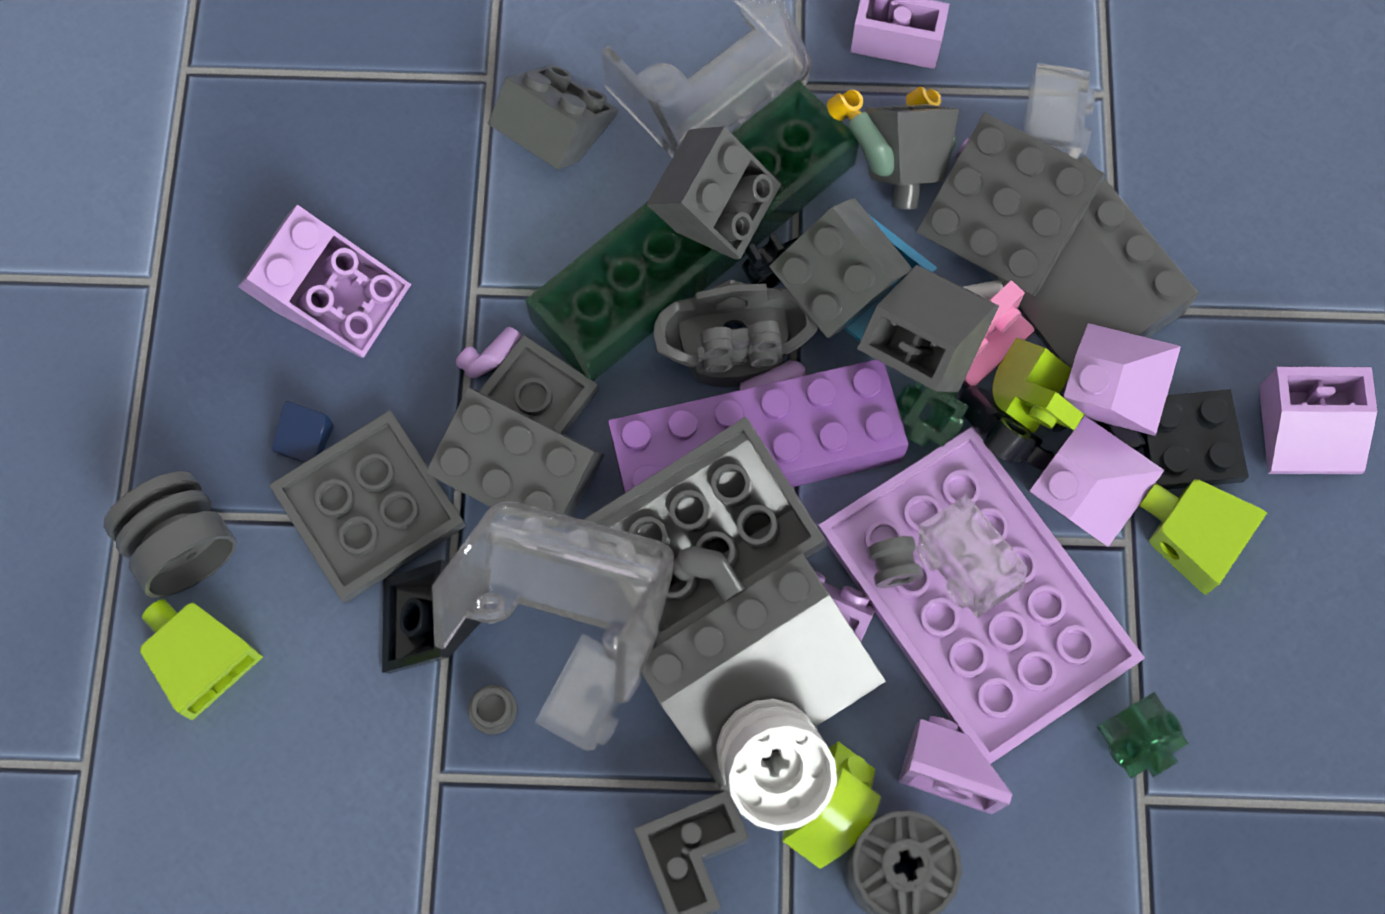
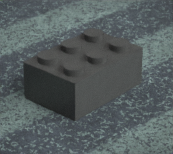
[425,388,604,538]

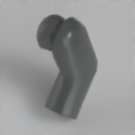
[672,546,745,603]

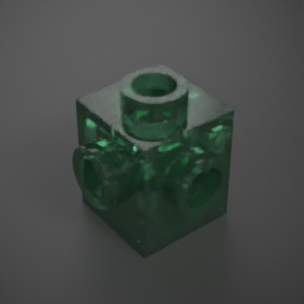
[896,381,969,447]
[1097,692,1188,779]

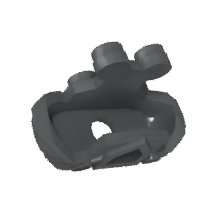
[654,279,818,387]

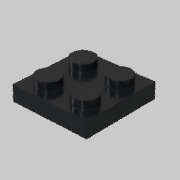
[1140,389,1249,490]

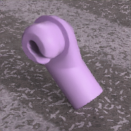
[455,327,522,378]
[740,360,808,390]

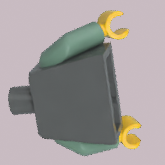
[827,87,959,209]

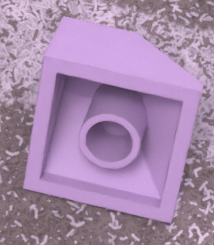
[1063,323,1181,436]
[1029,416,1164,547]
[898,716,1012,815]

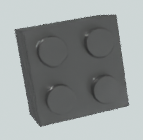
[769,198,913,338]

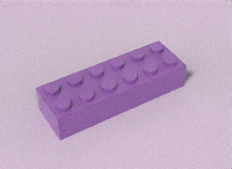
[608,359,909,493]

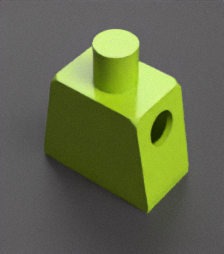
[1139,479,1267,595]
[140,599,263,721]

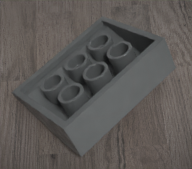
[989,155,1199,369]
[581,417,827,646]
[634,553,886,788]

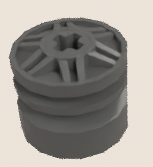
[104,471,237,598]
[845,810,962,914]

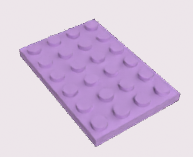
[818,426,1145,764]

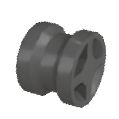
[867,536,923,588]

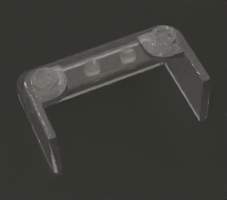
[602,0,811,158]
[432,501,674,703]

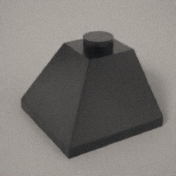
[382,560,489,674]

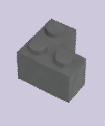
[634,790,749,914]

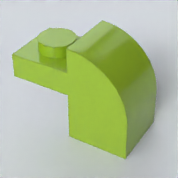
[993,337,1084,433]
[782,741,881,869]

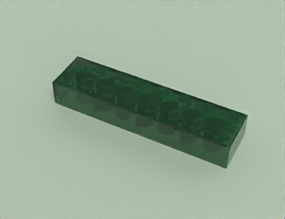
[525,79,859,381]

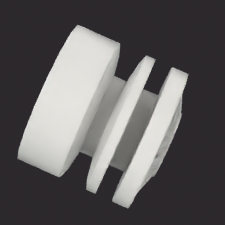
[716,699,837,831]

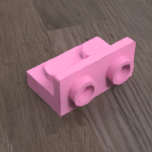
[963,280,1034,388]

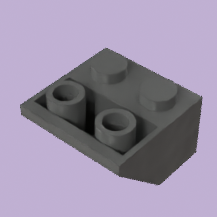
[488,65,619,170]
[647,126,781,259]
[857,265,1000,392]

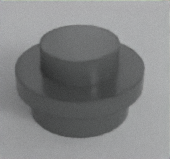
[468,685,518,735]

